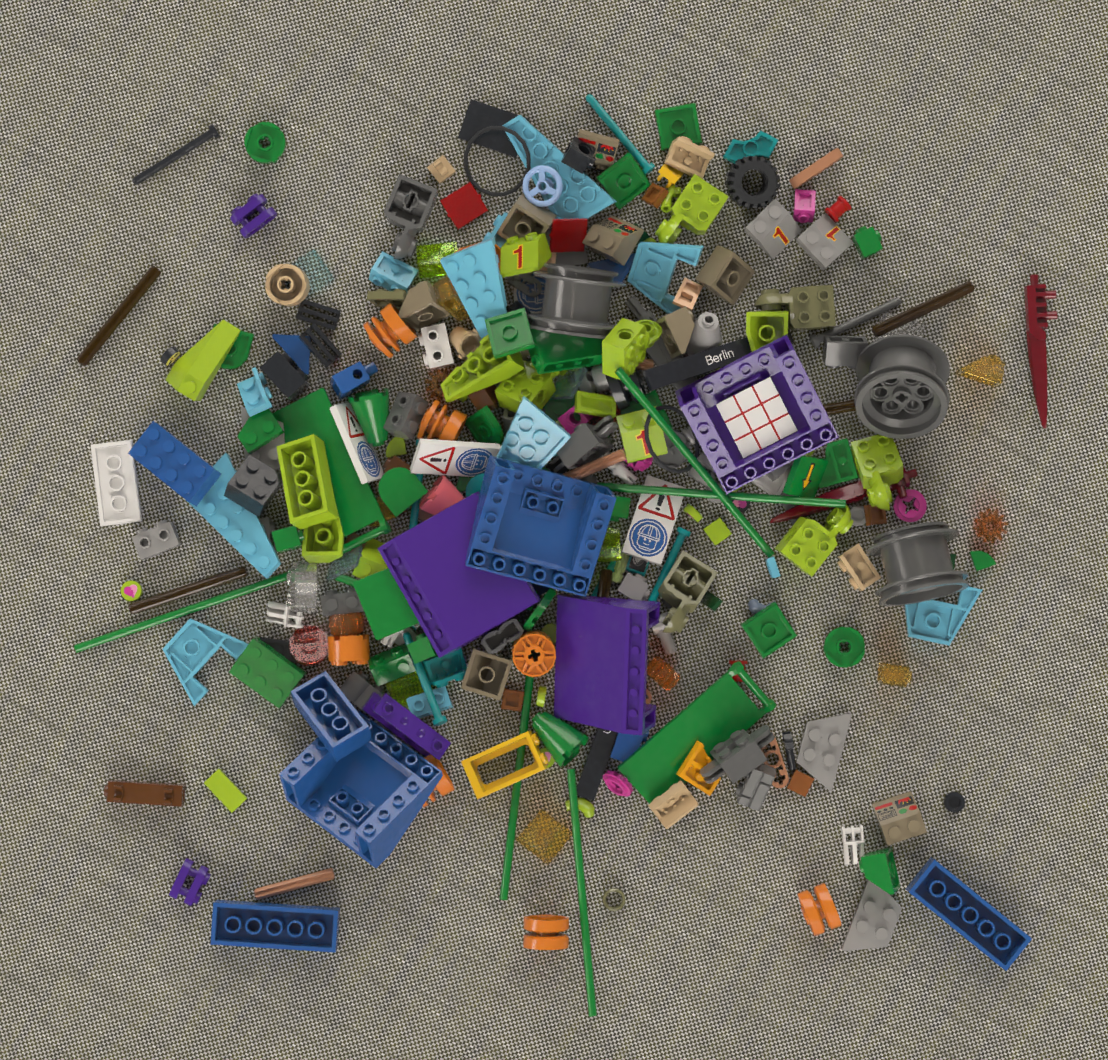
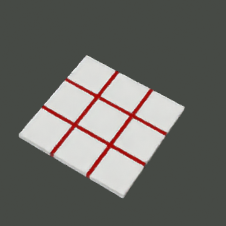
[716,377,798,458]

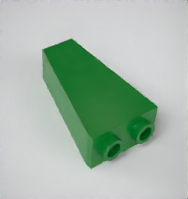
[527,328,604,375]

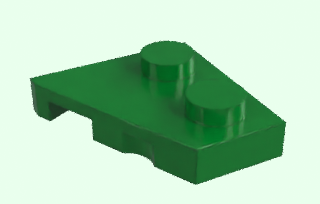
[237,409,284,455]
[819,438,859,488]

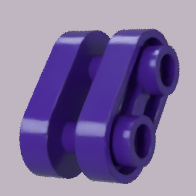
[230,193,277,239]
[169,858,211,906]

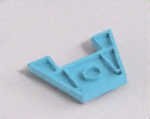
[627,242,704,314]
[904,587,982,646]
[162,618,248,706]

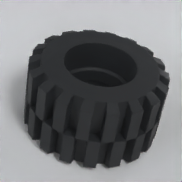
[725,156,780,208]

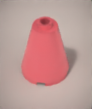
[419,475,465,515]

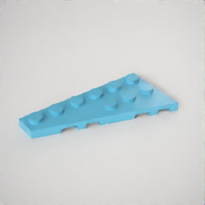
[502,115,617,219]
[440,237,507,339]
[496,396,571,469]
[187,453,282,579]

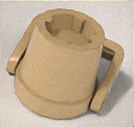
[449,327,482,361]

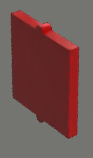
[440,182,488,230]
[549,218,588,252]

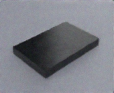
[458,99,529,158]

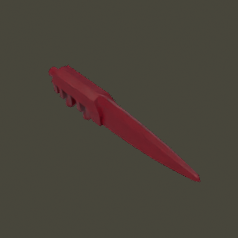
[1024,275,1057,429]
[770,466,918,523]

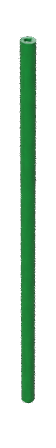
[615,367,774,558]
[597,482,846,508]
[74,565,311,653]
[499,653,537,900]
[567,768,597,1017]

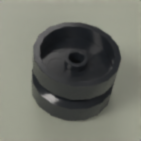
[605,368,647,410]

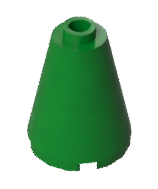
[348,388,389,447]
[532,711,589,768]

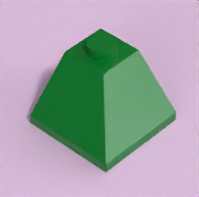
[859,846,901,895]

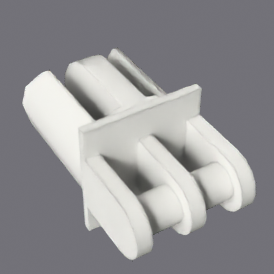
[266,601,305,628]
[841,825,865,865]

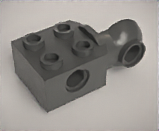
[384,174,439,259]

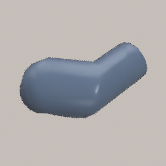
[748,599,777,614]

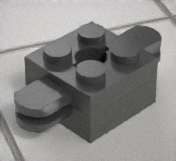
[548,415,618,475]
[700,725,775,784]

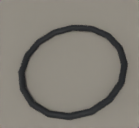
[464,126,531,196]
[644,405,699,474]

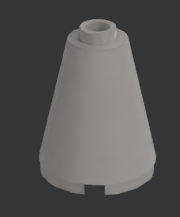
[685,312,723,356]

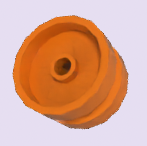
[797,883,842,936]
[523,914,569,950]

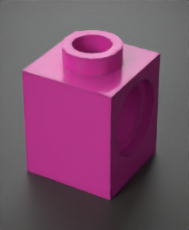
[558,406,594,435]

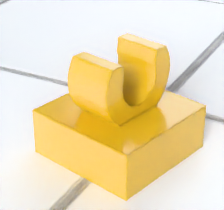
[657,164,684,188]

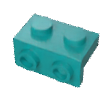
[422,648,467,688]

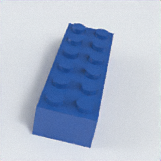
[905,857,1032,971]
[210,900,340,953]

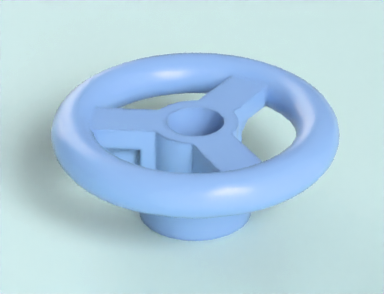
[523,165,563,207]

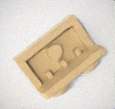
[664,136,715,179]
[837,543,881,591]
[648,780,699,829]

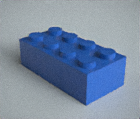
[128,421,222,507]
[290,671,372,761]

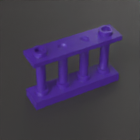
[361,692,451,760]

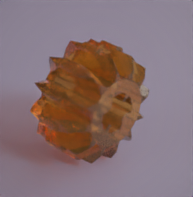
[425,367,452,402]
[973,508,1009,543]
[329,612,364,636]
[647,656,681,691]

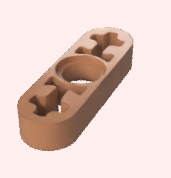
[789,148,844,190]
[761,731,789,788]

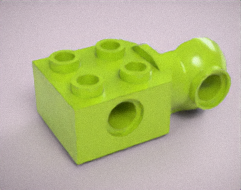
[655,174,729,244]
[602,318,662,380]
[495,361,568,413]
[851,434,903,511]
[775,504,854,577]

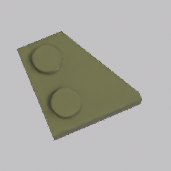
[367,289,407,310]

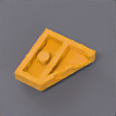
[676,740,721,796]

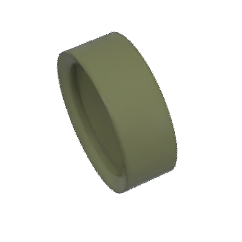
[603,888,626,911]

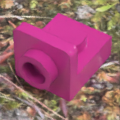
[793,189,816,223]

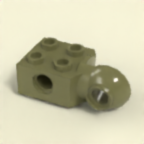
[754,285,836,331]
[658,550,718,634]

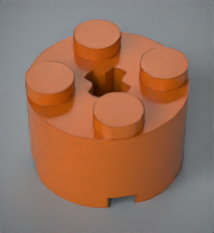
[327,634,370,666]

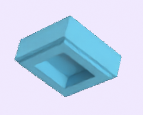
[765,557,780,578]

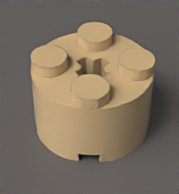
[265,264,310,307]

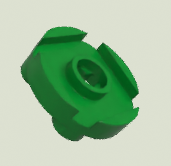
[244,122,286,164]
[823,626,865,668]

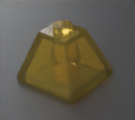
[955,354,1005,387]
[516,807,573,865]

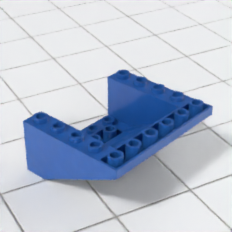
[465,455,617,597]
[279,708,443,868]

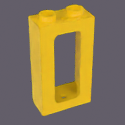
[461,731,549,800]

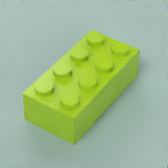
[276,434,338,529]

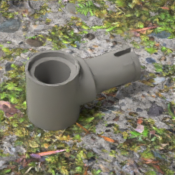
[652,612,676,655]

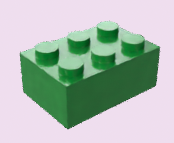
[229,637,307,708]

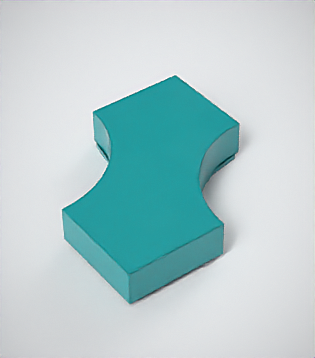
[723,130,778,164]

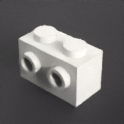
[418,323,455,370]

